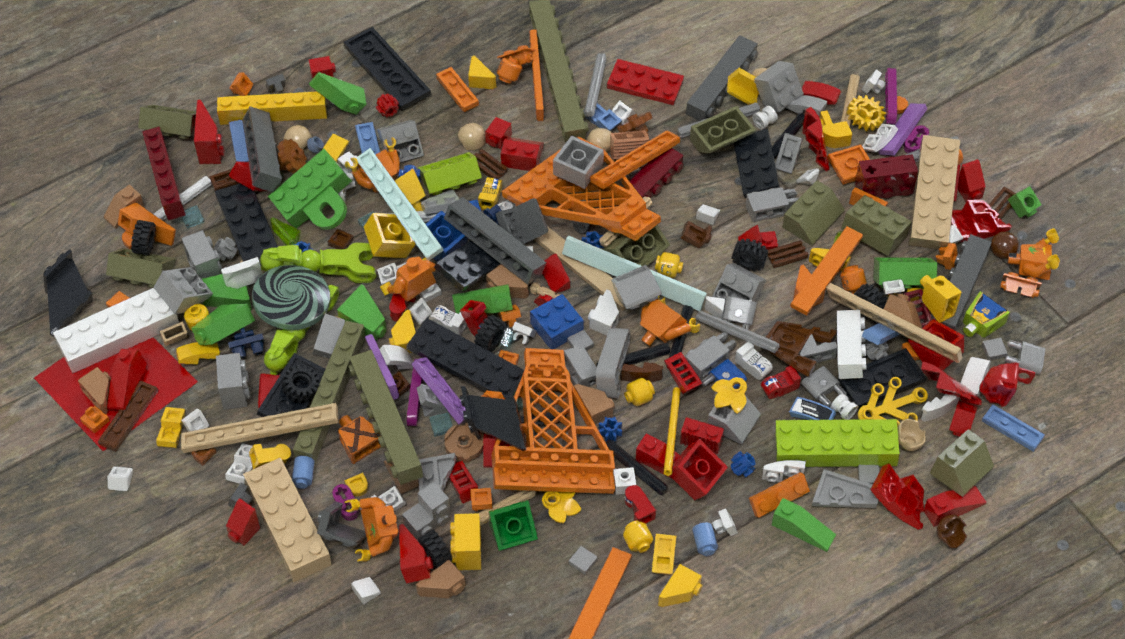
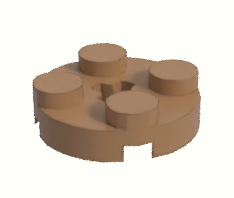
[444,423,483,463]

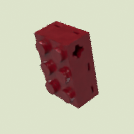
[854,154,918,198]

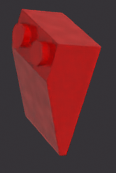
[194,99,225,165]

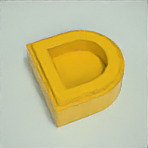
[344,473,368,497]

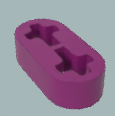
[904,125,929,154]
[332,484,359,521]

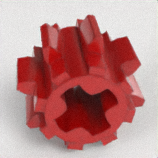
[376,94,399,117]

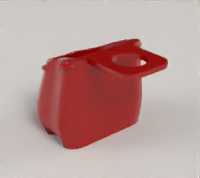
[979,362,1036,407]

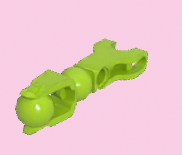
[260,242,376,283]
[264,285,339,375]

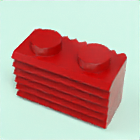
[680,417,724,455]

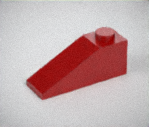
[107,349,147,410]
[635,433,680,479]
[923,486,987,527]
[399,524,433,584]

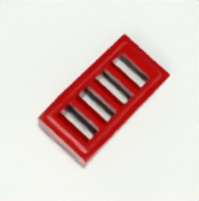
[664,352,702,395]
[449,461,478,504]

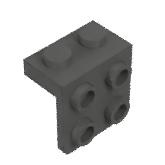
[496,198,548,244]
[317,501,366,547]

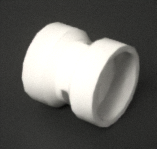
[752,106,778,130]
[830,393,858,420]

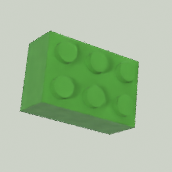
[873,257,937,288]

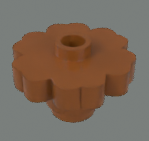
[617,111,653,136]
[277,139,307,174]

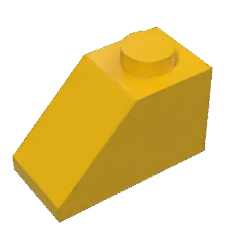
[389,310,416,353]
[658,564,703,607]

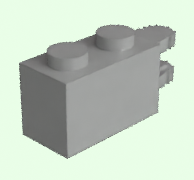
[746,187,799,222]
[685,332,737,380]

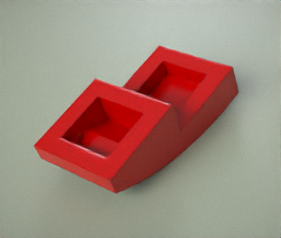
[802,81,841,105]

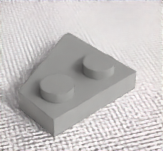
[421,190,459,215]
[419,453,457,491]

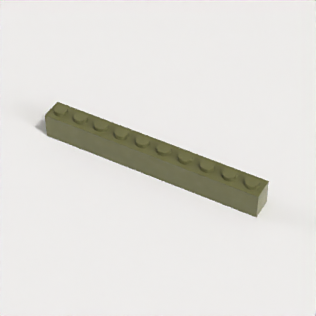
[529,0,589,143]

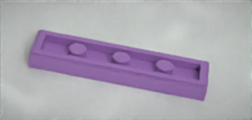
[878,103,927,156]
[365,334,399,400]
[411,357,465,424]

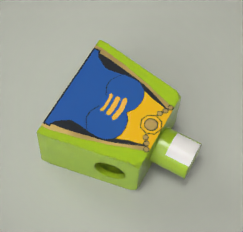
[963,291,1010,338]

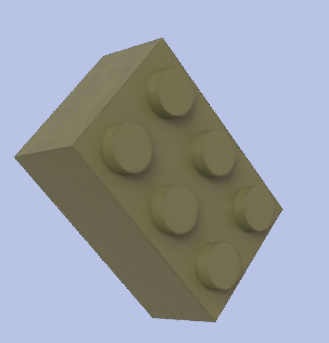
[841,195,912,256]

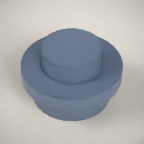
[307,136,324,154]

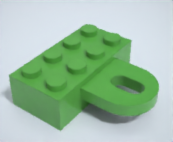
[268,149,352,230]

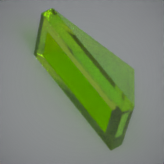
[270,217,301,246]

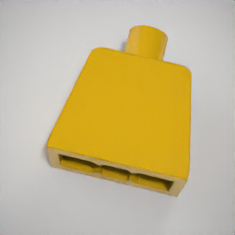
[395,169,426,211]
[920,275,962,323]

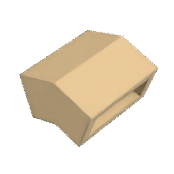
[159,322,188,347]

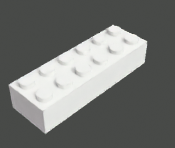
[53,288,179,373]

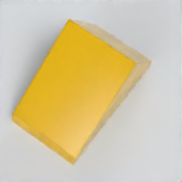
[468,56,496,89]

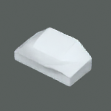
[221,257,262,289]

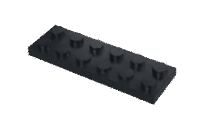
[343,27,431,110]
[215,184,278,266]
[406,318,524,400]

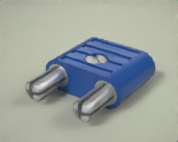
[701,359,747,396]

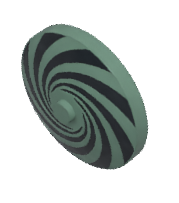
[252,265,330,330]

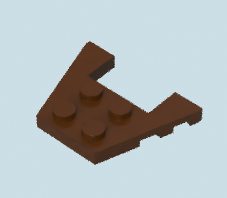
[765,321,837,377]

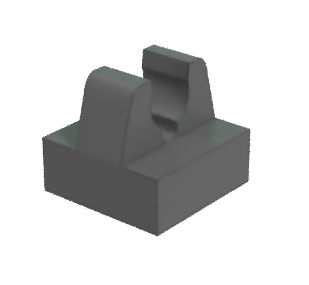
[266,74,285,94]
[228,482,253,508]

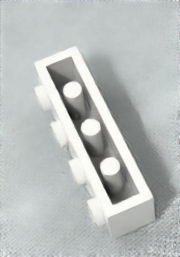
[837,310,866,379]

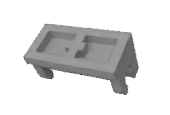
[312,314,345,359]
[564,345,597,387]

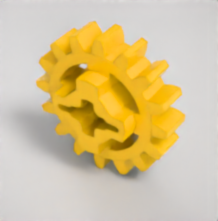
[846,95,886,131]

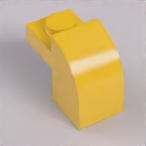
[819,110,852,148]

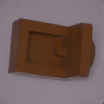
[681,221,712,248]

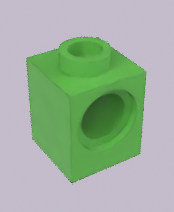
[1008,186,1042,218]

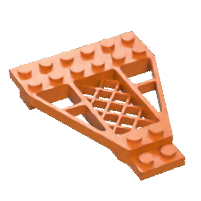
[502,136,661,241]
[491,348,615,494]

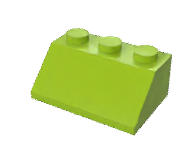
[418,152,482,195]

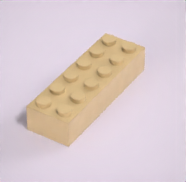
[908,135,960,249]
[243,458,332,582]

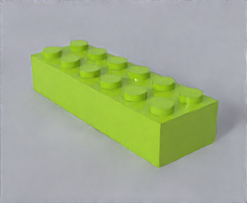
[775,419,900,467]

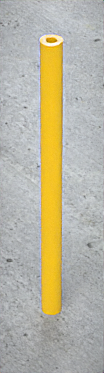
[664,387,681,476]

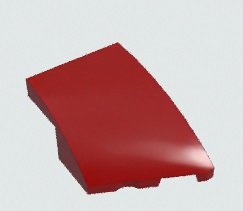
[802,107,830,172]
[951,200,1012,242]
[921,362,982,406]
[870,463,924,530]

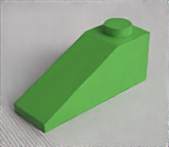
[309,72,366,115]
[452,284,513,314]
[772,498,836,552]

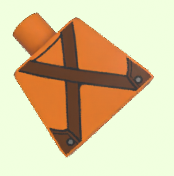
[338,415,380,465]

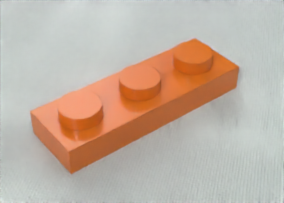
[436,67,479,112]
[749,472,810,518]

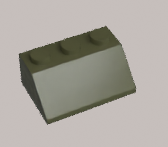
[138,104,196,139]
[690,106,756,153]
[782,180,845,246]
[602,225,670,266]
[106,248,176,287]
[930,430,994,497]

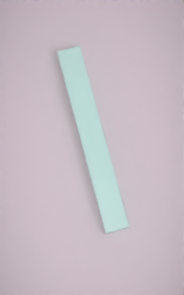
[356,148,444,261]
[562,236,707,311]

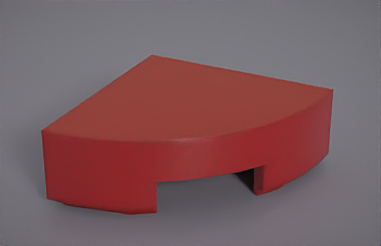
[534,294,553,306]

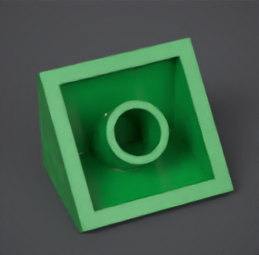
[488,500,538,551]

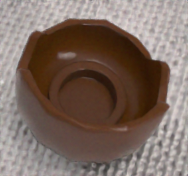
[990,232,1019,259]
[937,515,967,548]

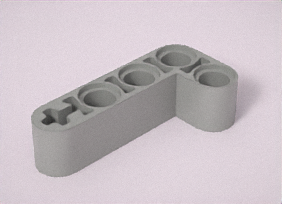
[596,328,631,399]

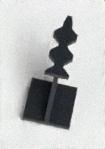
[43,249,93,337]
[459,386,526,451]

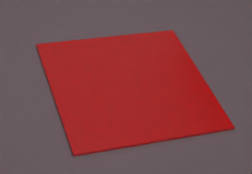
[34,337,198,451]

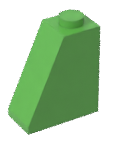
[202,274,252,311]
[337,284,387,341]
[191,304,255,345]

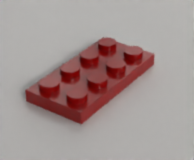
[607,59,684,106]

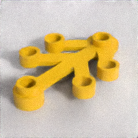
[858,377,928,428]

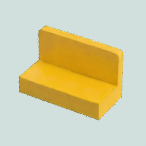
[727,68,759,105]

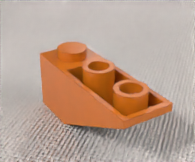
[118,203,176,246]

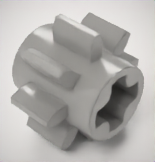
[214,237,237,261]
[865,340,889,360]

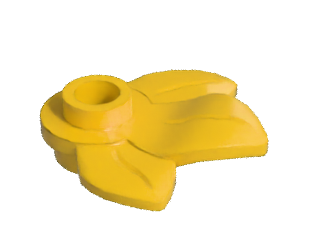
[711,377,747,414]
[542,491,581,523]

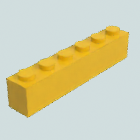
[217,91,327,125]

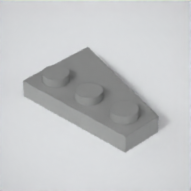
[812,469,878,508]

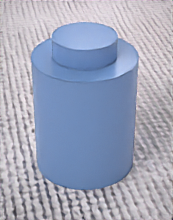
[292,456,314,489]
[692,523,718,556]

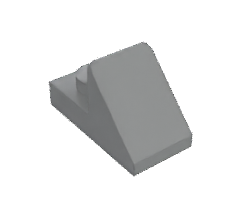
[776,133,803,173]
[800,334,838,363]
[417,384,448,417]

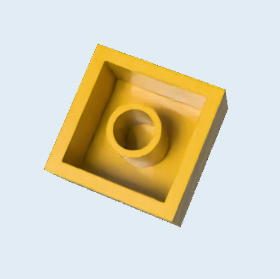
[364,213,416,258]
[450,513,481,570]

